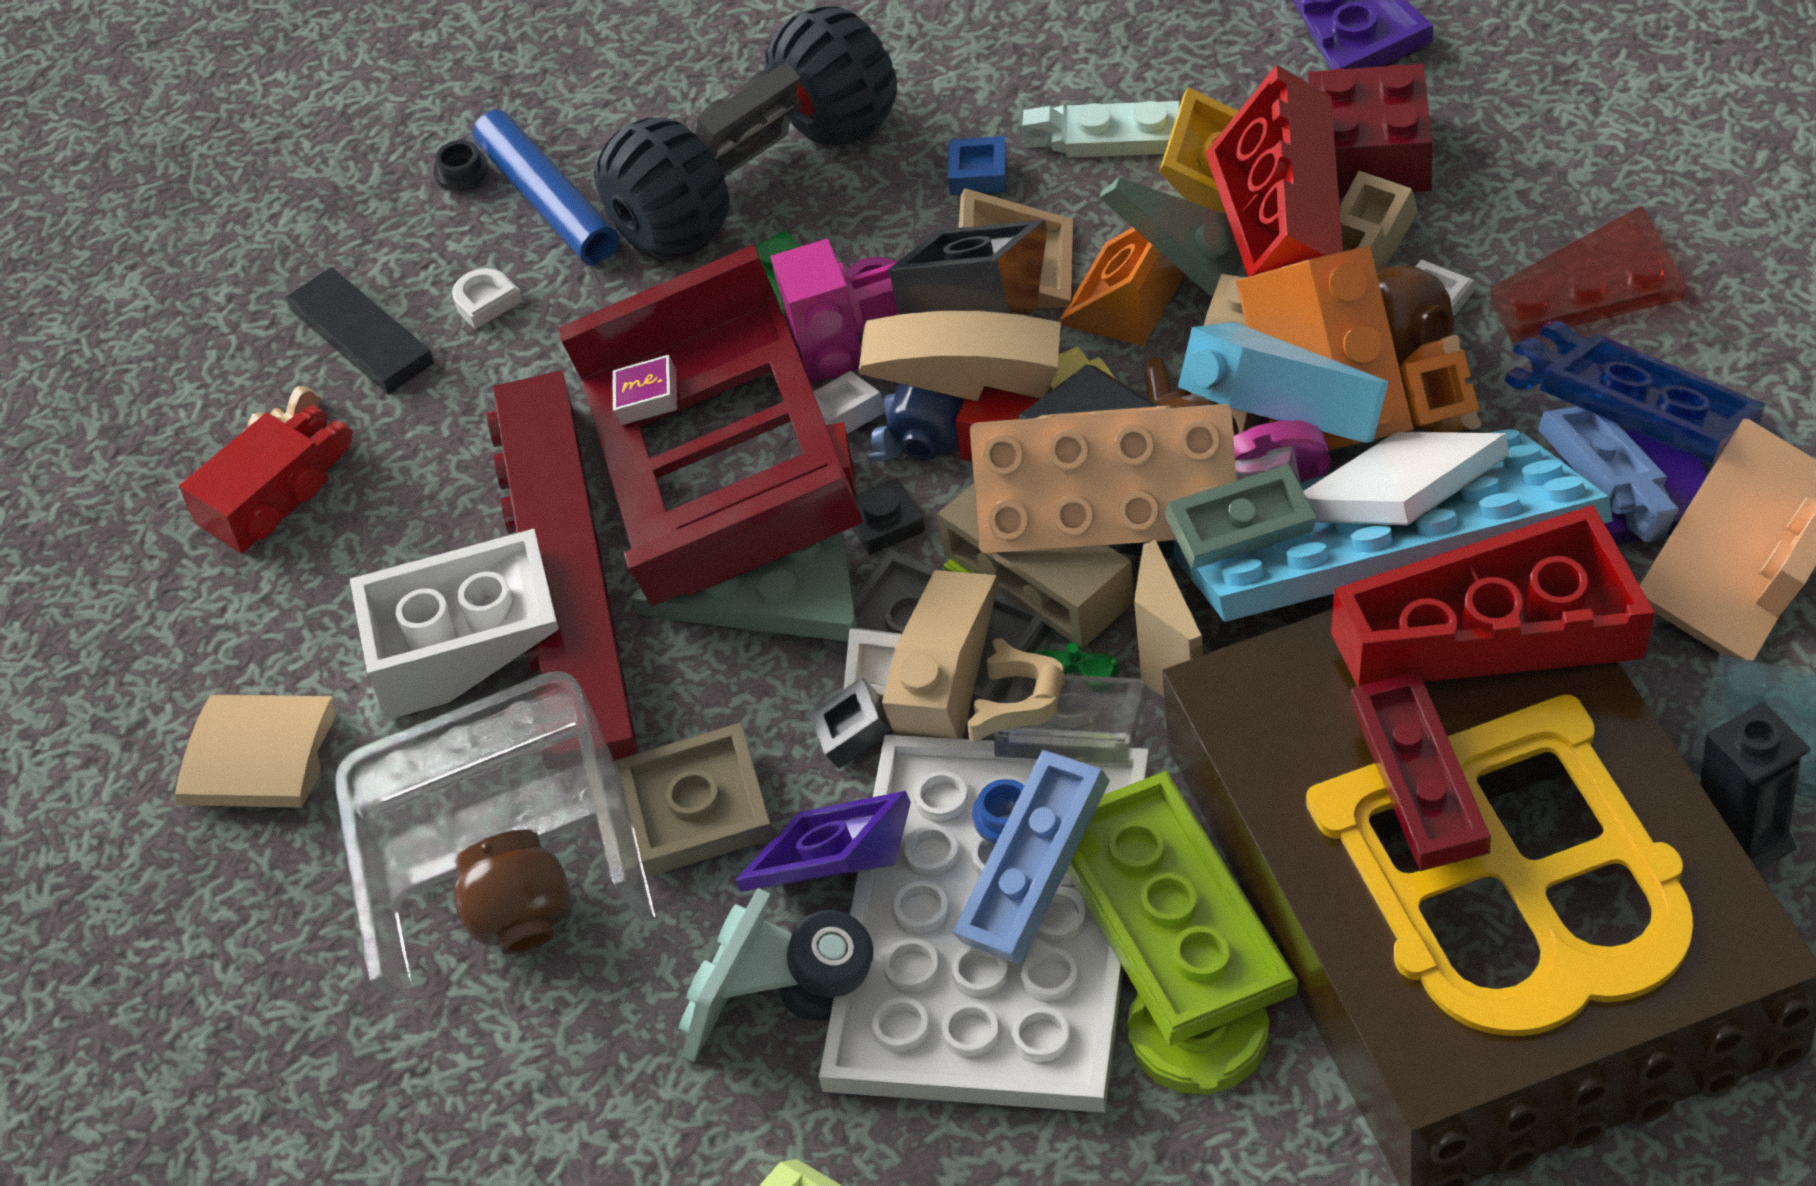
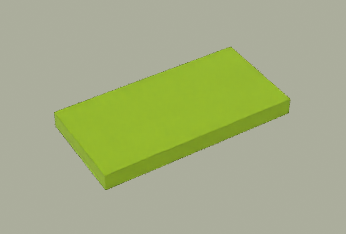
[1066,770,1298,1046]

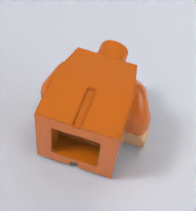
[1399,335,1481,433]

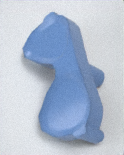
[869,394,902,462]

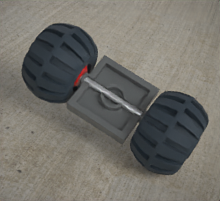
[594,6,897,259]

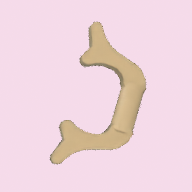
[968,638,1065,742]

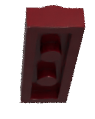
[1351,671,1491,872]

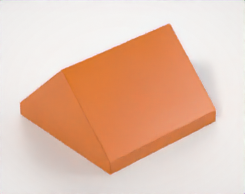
[1059,227,1185,346]

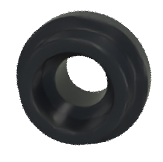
[433,140,489,191]

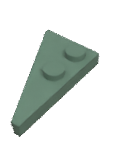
[1099,177,1248,298]

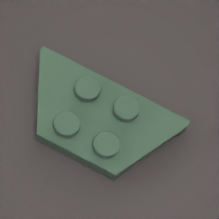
[631,531,859,642]

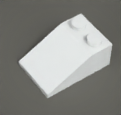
[350,529,559,720]

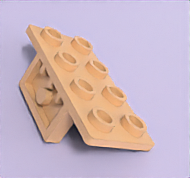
[970,404,1237,553]
[1640,419,1816,667]

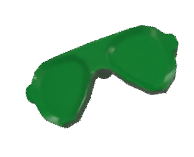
[1029,643,1120,691]

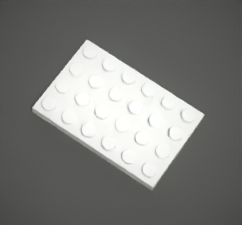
[819,735,1150,1113]

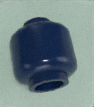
[886,383,965,460]

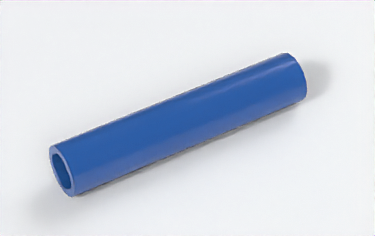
[472,109,620,266]

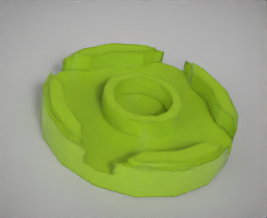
[1128,994,1270,1094]

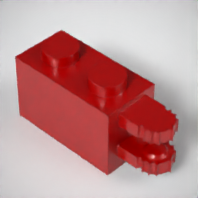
[178,404,353,554]

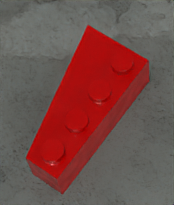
[1205,64,1343,277]
[1331,505,1655,687]

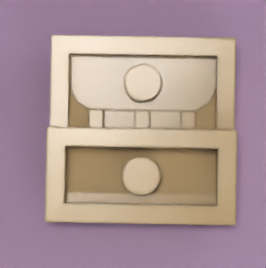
[175,695,335,808]

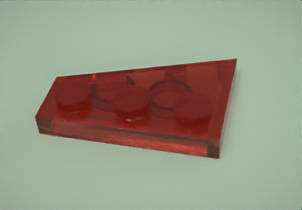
[1490,205,1686,342]

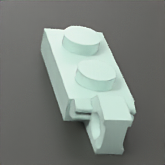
[1022,101,1180,158]

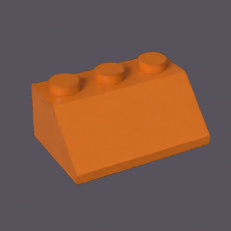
[1236,245,1414,450]

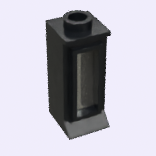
[1700,701,1811,872]

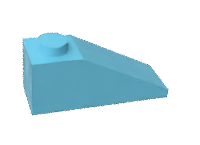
[1178,322,1389,443]

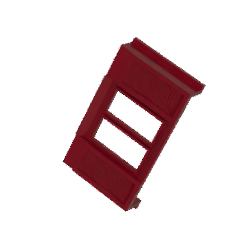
[558,244,864,607]

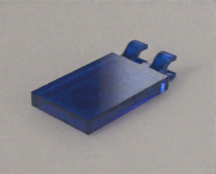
[1504,321,1766,464]

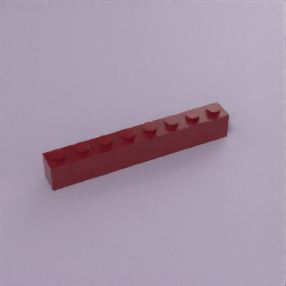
[486,370,639,792]

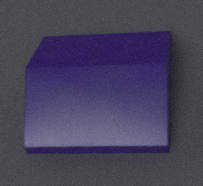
[735,790,911,892]

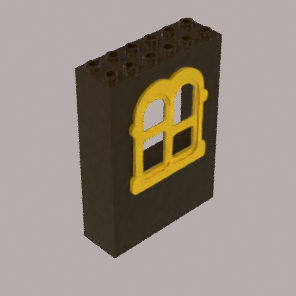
[1162,609,1816,1186]

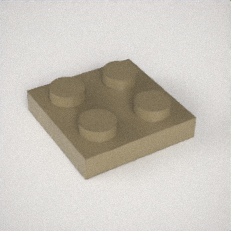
[615,722,775,878]

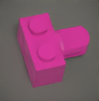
[771,238,899,383]

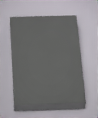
[823,549,1051,710]

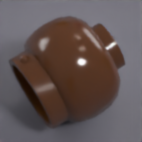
[1375,265,1454,366]
[454,829,570,954]

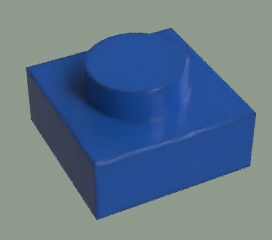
[948,136,1007,195]

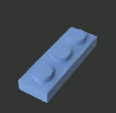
[952,750,1110,965]

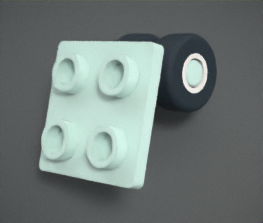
[678,888,874,1062]

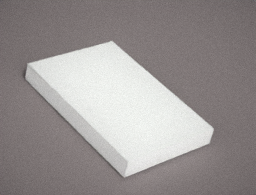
[1303,432,1509,526]

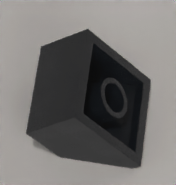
[888,219,1047,316]

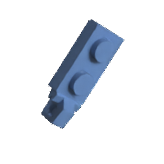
[1538,404,1679,543]

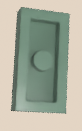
[1165,464,1317,570]

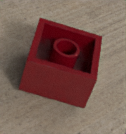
[1307,64,1433,197]

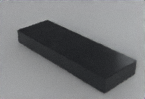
[286,267,434,394]

